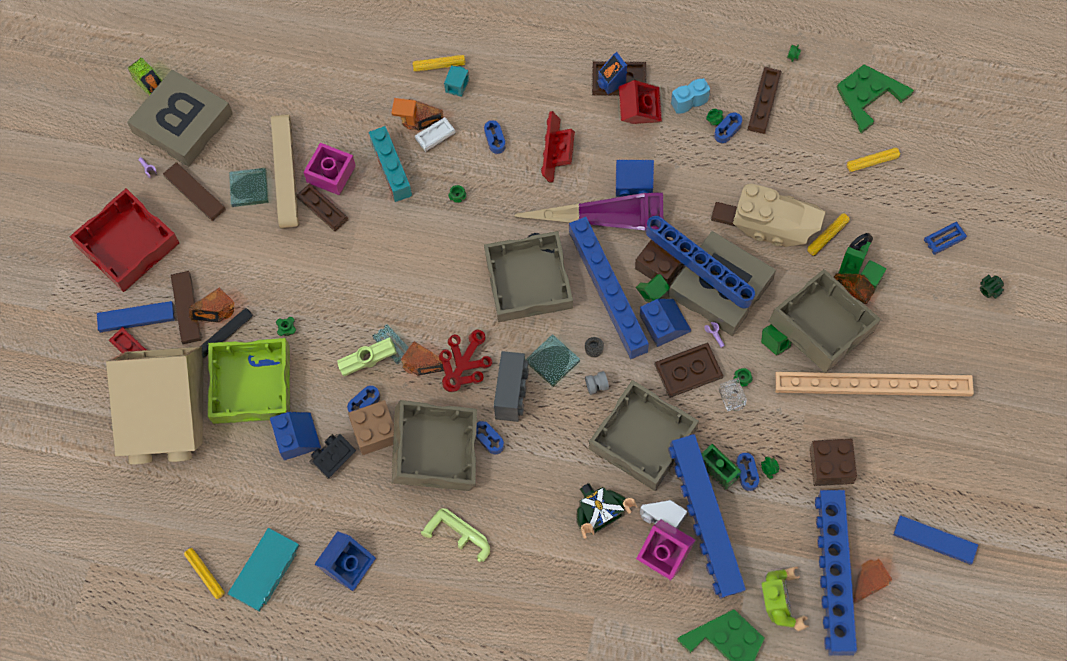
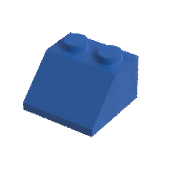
[616,160,654,197]
[640,299,691,347]
[270,412,321,461]
[314,531,376,591]

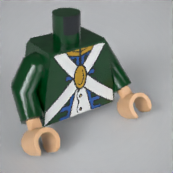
[576,483,638,538]

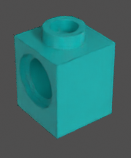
[444,65,469,97]

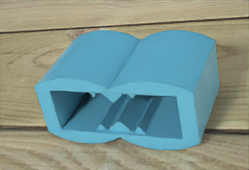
[671,79,710,114]

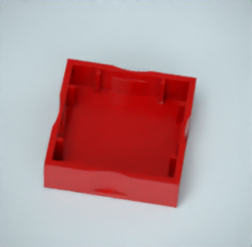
[69,188,179,292]

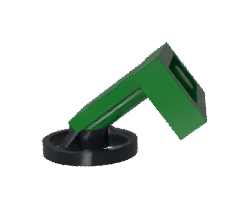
[838,233,873,281]

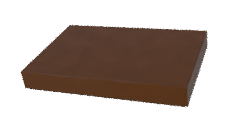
[592,61,646,96]
[654,342,723,398]

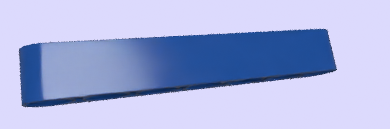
[646,216,755,308]

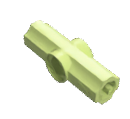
[337,337,397,377]

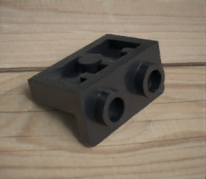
[309,434,356,479]

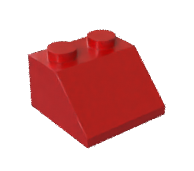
[619,80,662,124]

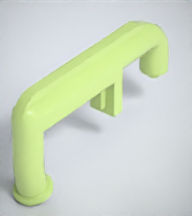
[421,508,490,562]

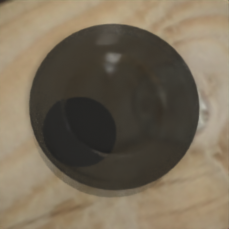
[585,337,604,357]

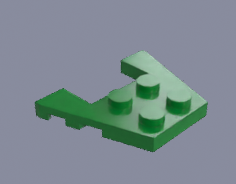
[837,64,914,133]
[677,609,764,661]

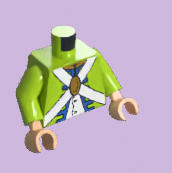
[762,567,809,631]

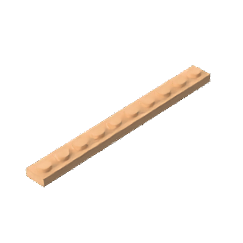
[775,372,974,397]

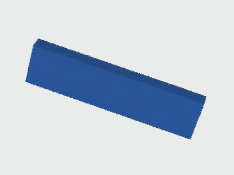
[97,301,175,333]
[893,515,978,565]

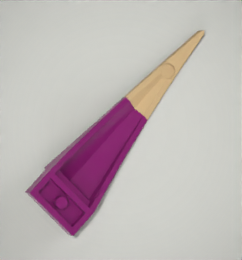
[514,193,664,231]

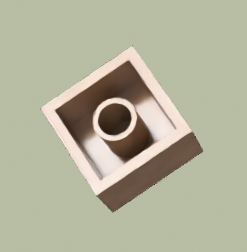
[348,400,394,456]

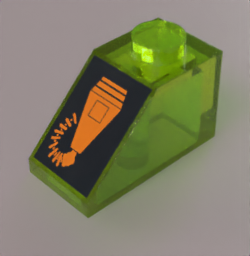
[128,57,162,96]

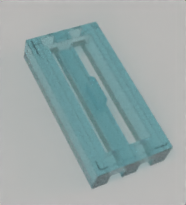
[372,324,412,364]

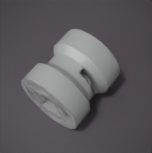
[585,371,609,395]

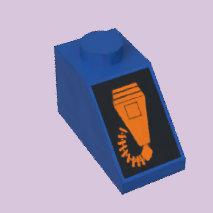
[597,52,627,94]

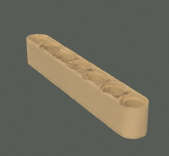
[271,114,299,229]

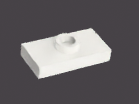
[415,117,455,152]

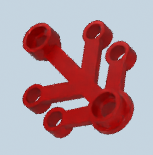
[439,329,492,392]

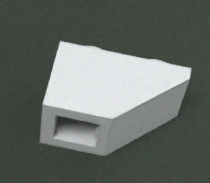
[640,500,687,529]

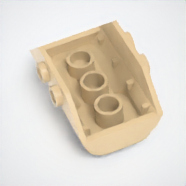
[733,184,826,247]

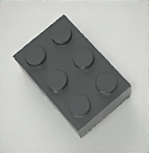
[494,351,529,422]

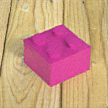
[303,143,356,195]
[636,519,696,580]

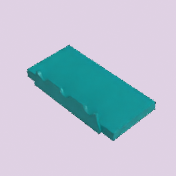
[227,528,300,612]

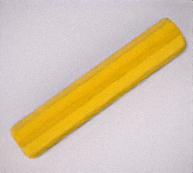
[413,55,465,71]
[847,147,900,172]
[807,213,850,256]
[184,548,225,599]

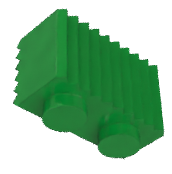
[701,444,741,490]

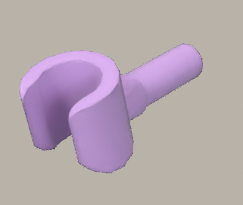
[138,157,157,178]
[704,322,725,347]

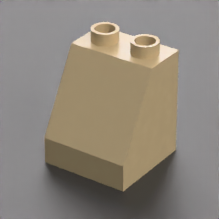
[106,347,204,464]

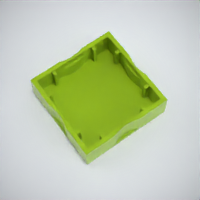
[208,338,290,424]

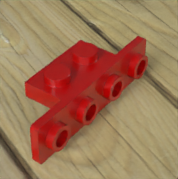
[541,111,575,183]

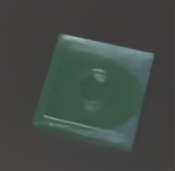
[229,168,269,207]
[526,334,580,387]

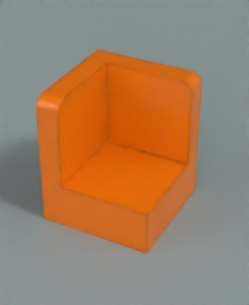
[391,98,418,125]

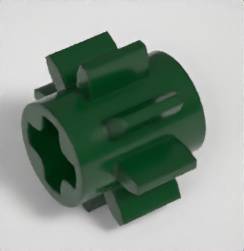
[980,274,1004,299]

